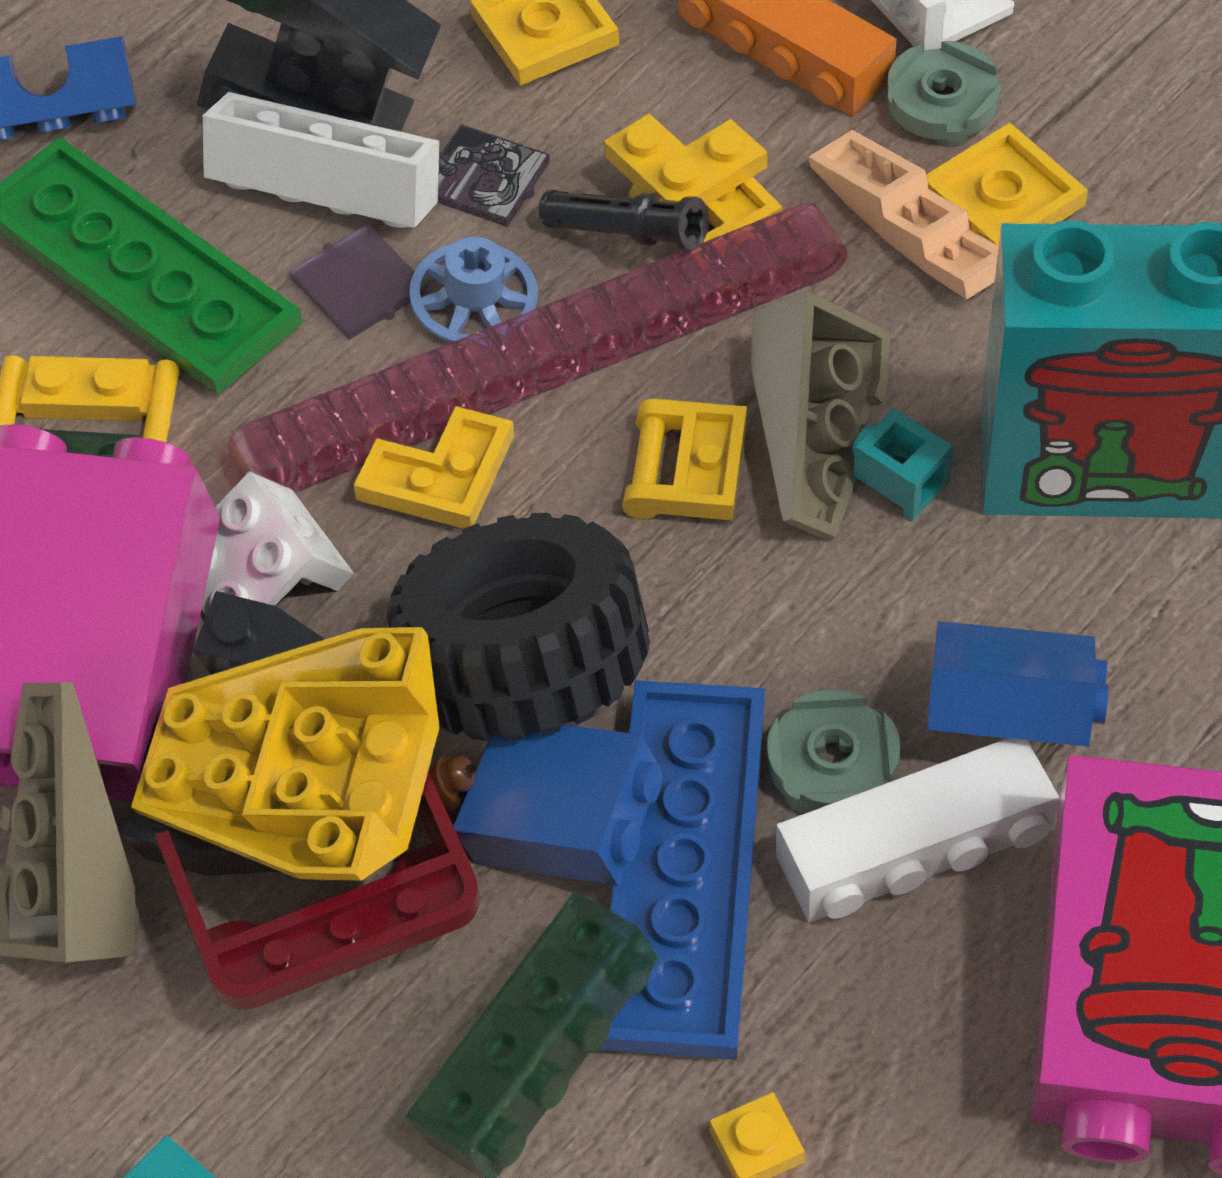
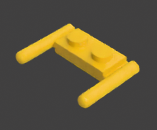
[0,355,180,443]

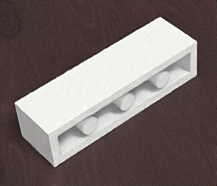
[202,92,439,228]
[776,738,1059,923]

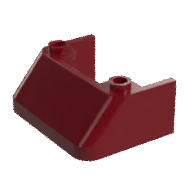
[155,771,480,1010]

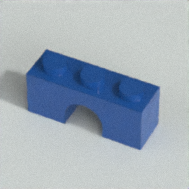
[0,36,137,139]

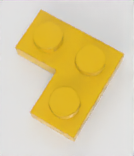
[604,114,768,206]
[354,406,515,529]

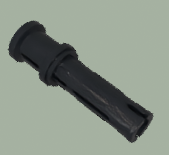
[538,189,709,251]

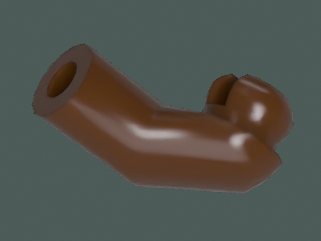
[428,755,477,812]

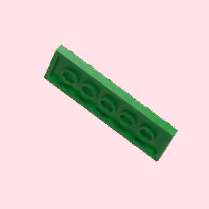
[0,137,303,395]

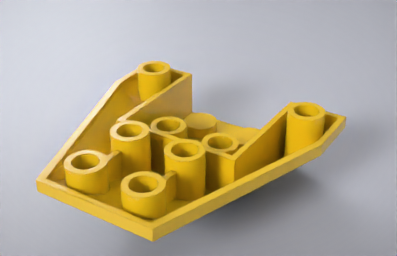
[131,627,439,881]

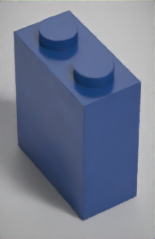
[927,621,1109,747]
[454,725,662,886]

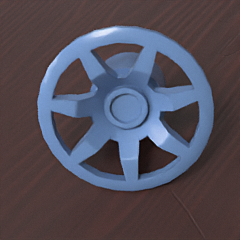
[409,236,538,347]

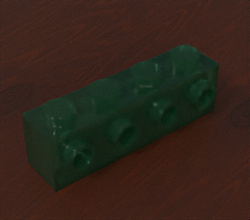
[405,891,658,1178]

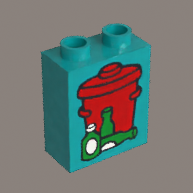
[980,220,1222,519]

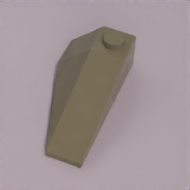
[751,290,891,540]
[0,682,139,963]

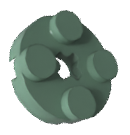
[887,41,1001,147]
[767,689,900,813]

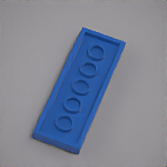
[597,680,765,1060]

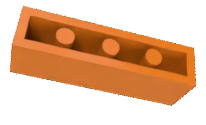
[678,0,897,117]

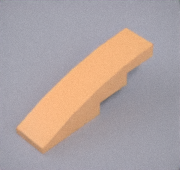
[808,130,999,300]

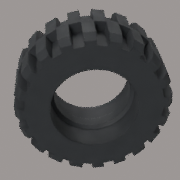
[387,513,650,741]

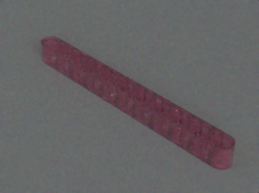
[228,203,848,493]

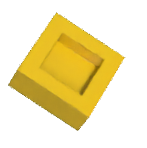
[709,1092,805,1178]

